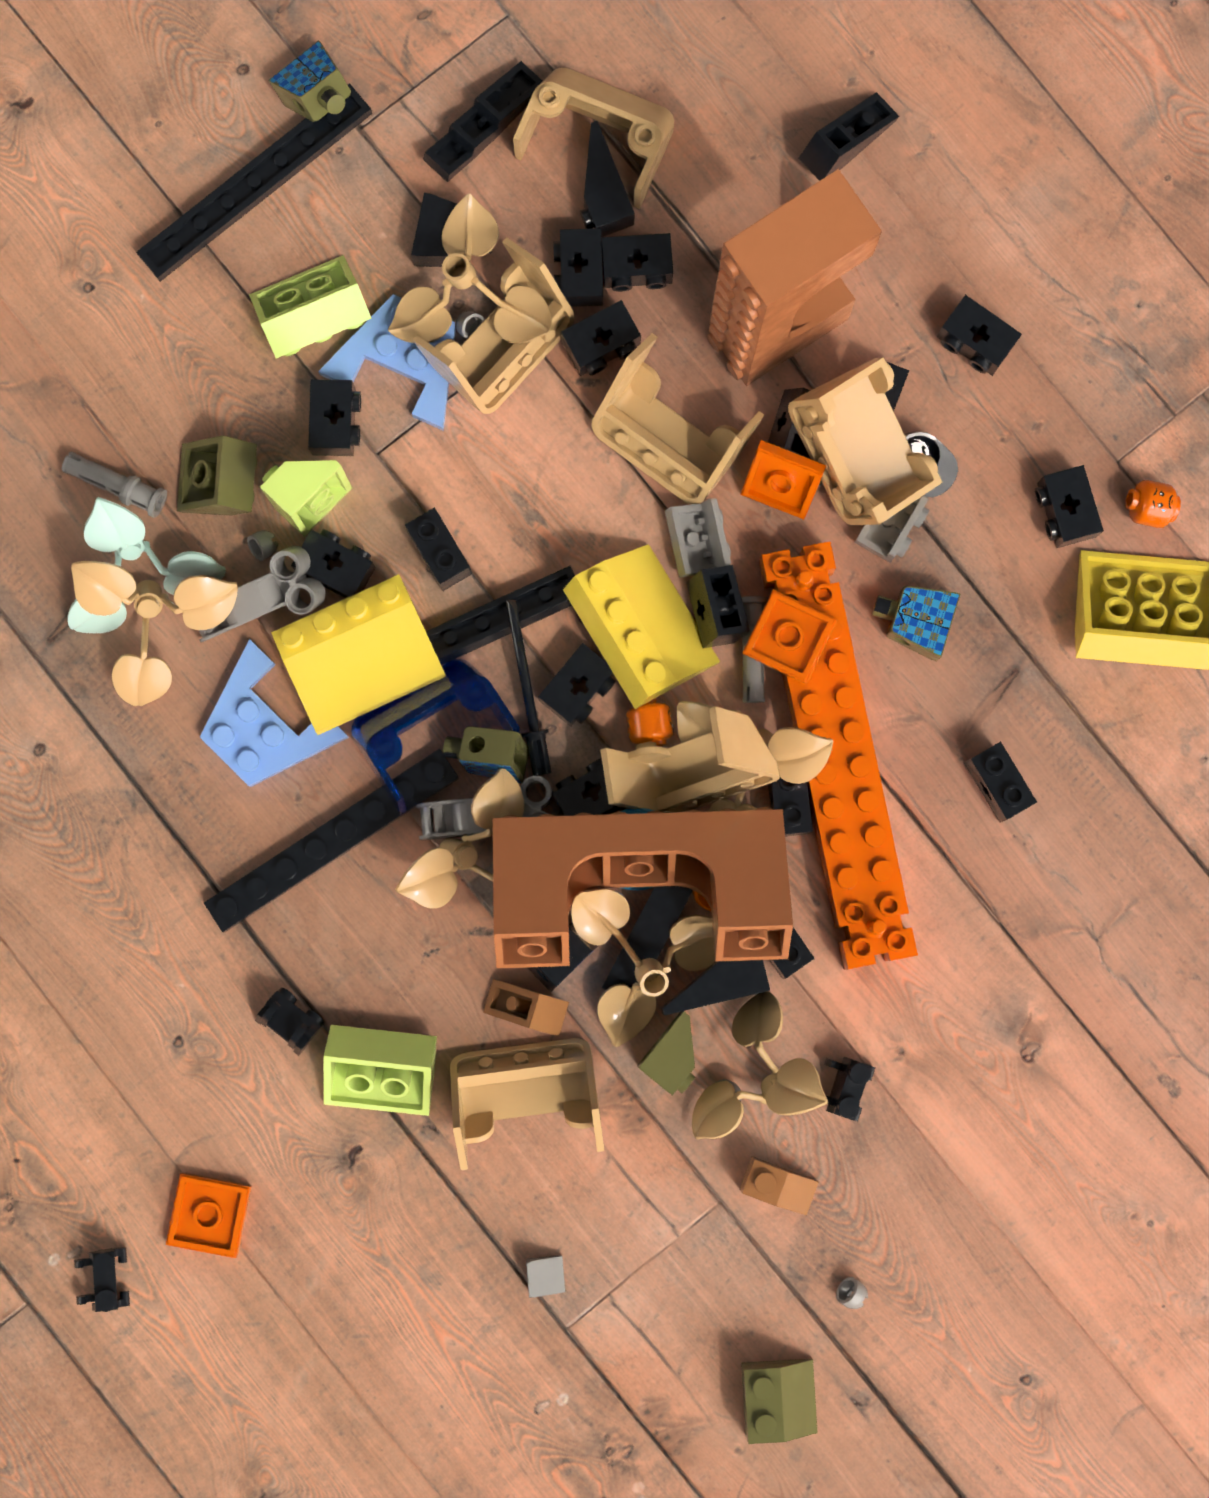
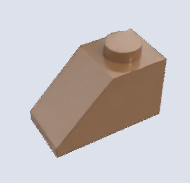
[483,979,569,1036]
[739,1156,819,1216]

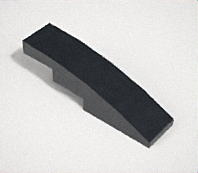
[423,61,543,182]
[602,886,693,990]

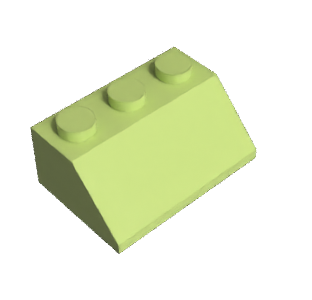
[249,255,371,358]
[260,460,352,537]
[324,1025,437,1116]

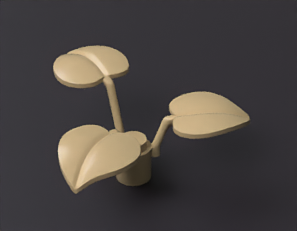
[388,194,552,344]
[71,561,238,706]
[677,701,833,812]
[395,768,524,908]
[571,888,715,1047]
[692,991,828,1140]

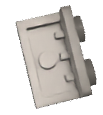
[854,495,930,563]
[665,498,731,578]

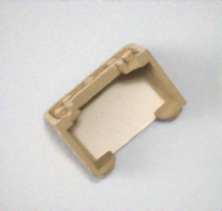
[788,357,943,525]

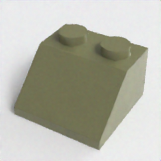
[177,435,257,516]
[637,1011,695,1096]
[741,1359,818,1444]

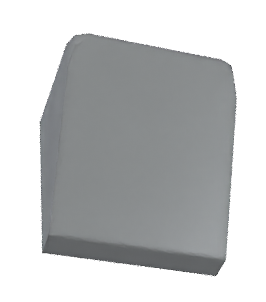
[526,1255,565,1298]

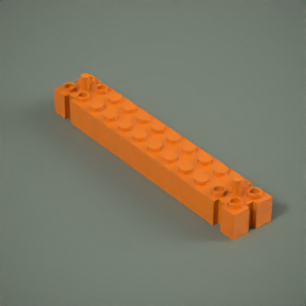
[759,541,918,970]

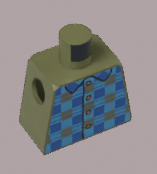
[268,40,351,122]
[872,586,961,662]
[443,726,529,784]

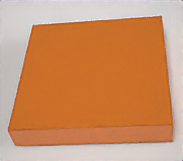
[740,440,826,520]
[742,590,837,685]
[166,1173,252,1258]

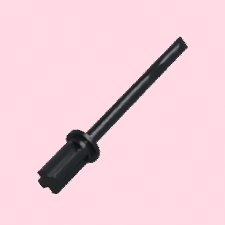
[506,600,552,776]

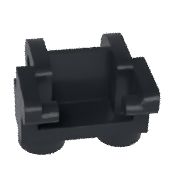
[255,988,324,1056]
[824,1057,876,1122]
[74,1247,130,1312]

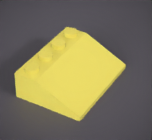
[563,544,720,709]
[1075,550,1209,670]
[271,574,446,735]

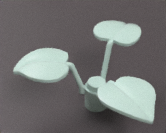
[67,497,226,633]

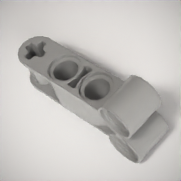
[199,546,326,642]
[416,776,553,840]

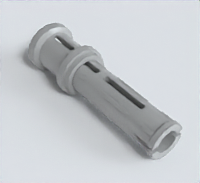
[62,451,167,518]
[741,596,768,703]

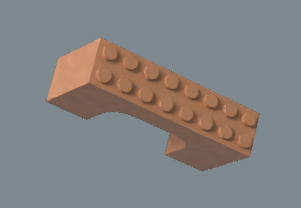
[707,169,882,386]
[492,807,793,968]

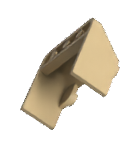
[513,68,674,209]
[412,238,574,414]
[592,333,764,505]
[600,706,780,813]
[450,1038,604,1170]

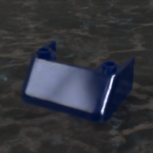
[351,659,520,814]

